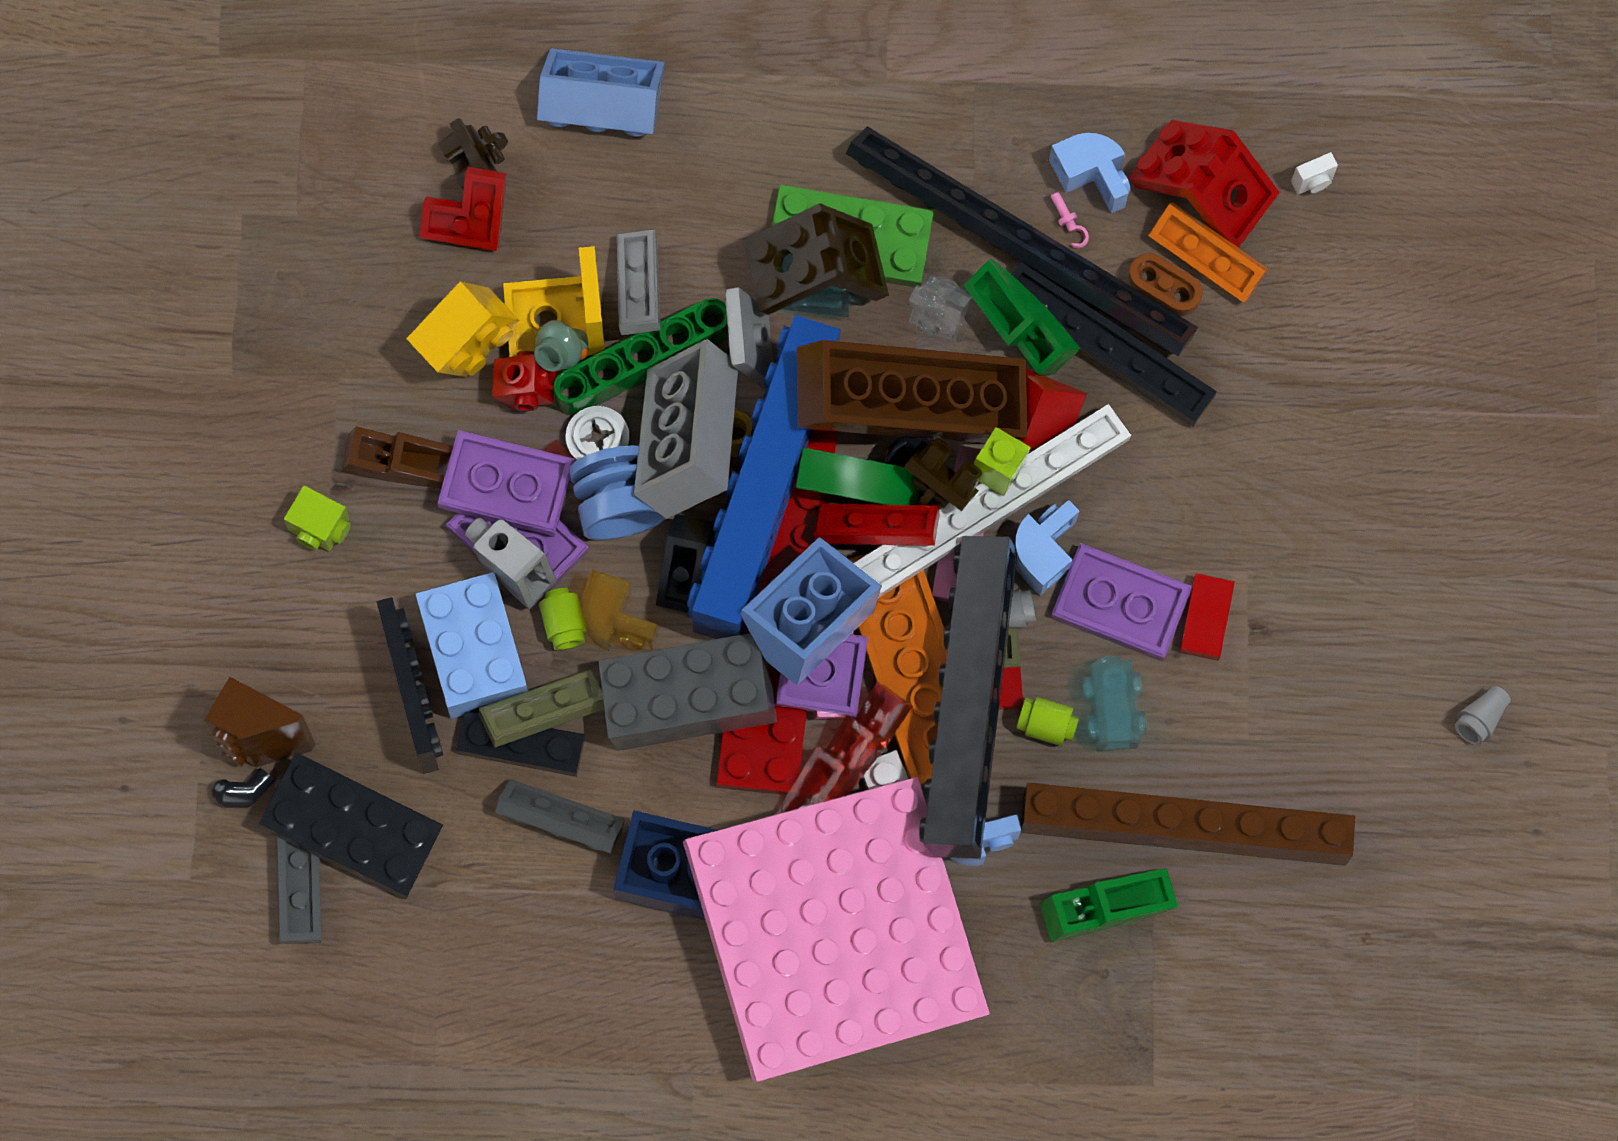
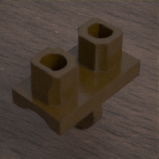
[438,118,508,190]
[904,438,983,512]

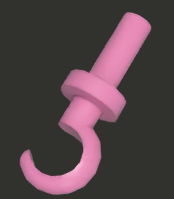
[1051,192,1089,249]

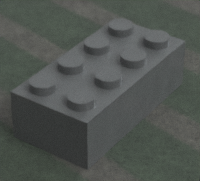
[599,633,777,751]

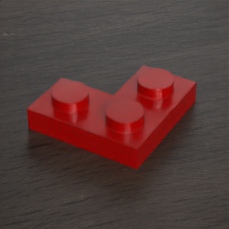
[420,167,507,251]

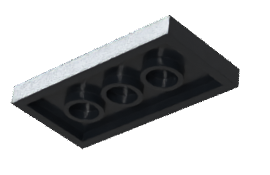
[376,597,444,774]
[258,752,443,900]

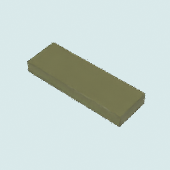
[479,669,604,747]

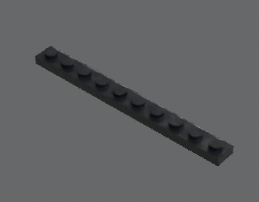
[846,126,1198,356]

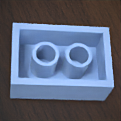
[416,572,528,719]

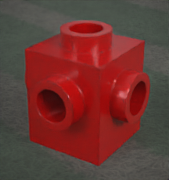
[492,351,557,411]

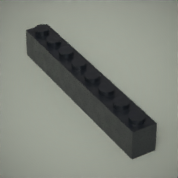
[919,536,1017,859]

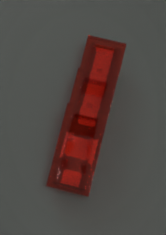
[775,683,913,815]

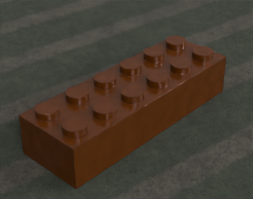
[797,340,1028,443]

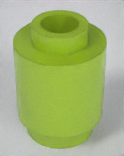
[539,588,587,650]
[1017,697,1079,746]

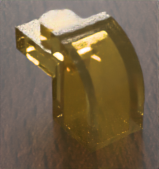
[581,569,658,651]

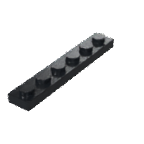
[1011,262,1217,427]

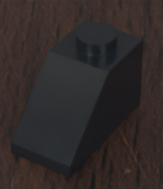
[656,514,715,612]

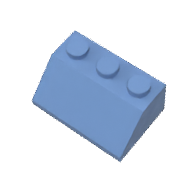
[537,48,665,136]
[740,537,882,685]

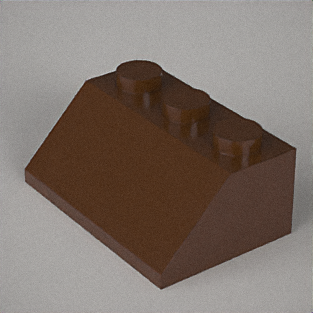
[204,677,316,767]

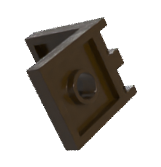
[743,203,889,315]

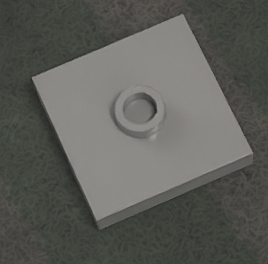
[725,287,773,387]

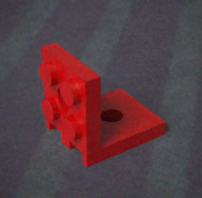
[1128,120,1280,248]

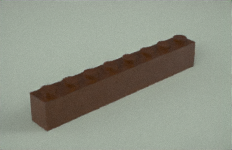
[1020,782,1355,866]

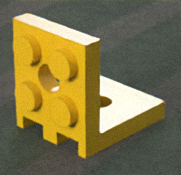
[503,246,605,357]

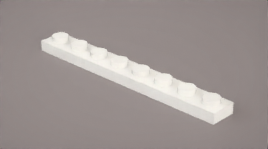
[854,404,1131,598]

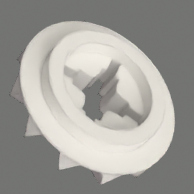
[566,406,629,461]

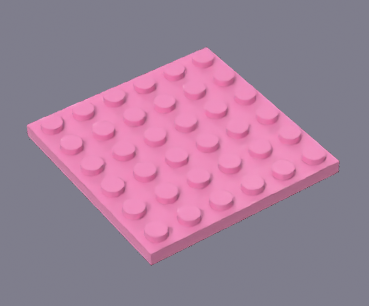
[683,777,990,1083]

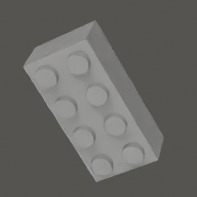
[634,339,738,519]

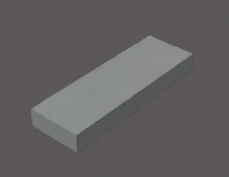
[617,229,661,335]

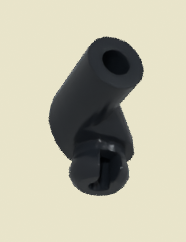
[212,767,275,808]

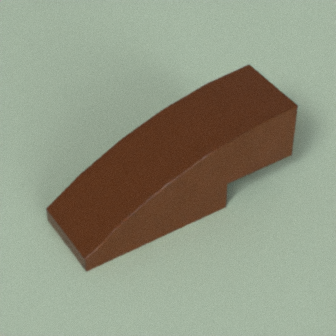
[341,426,453,489]

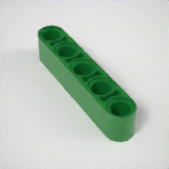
[554,298,728,415]

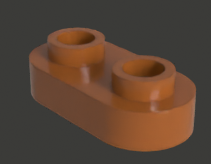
[1128,253,1203,316]

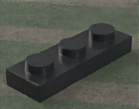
[456,712,585,777]

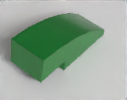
[964,259,1080,376]
[796,448,920,505]
[1039,868,1179,943]

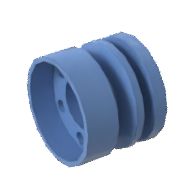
[569,445,665,540]

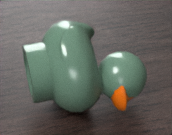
[534,320,588,371]

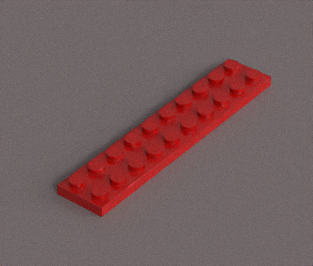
[717,429,838,797]

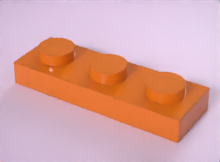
[1148,202,1268,303]

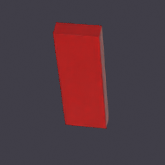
[813,503,940,546]

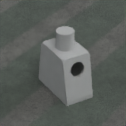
[465,518,557,610]

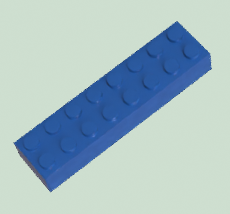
[687,315,841,639]

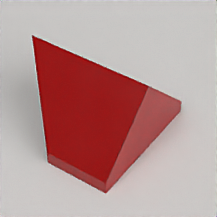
[1019,369,1087,454]

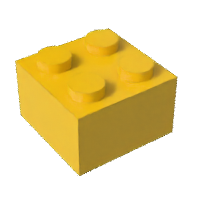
[406,281,520,377]

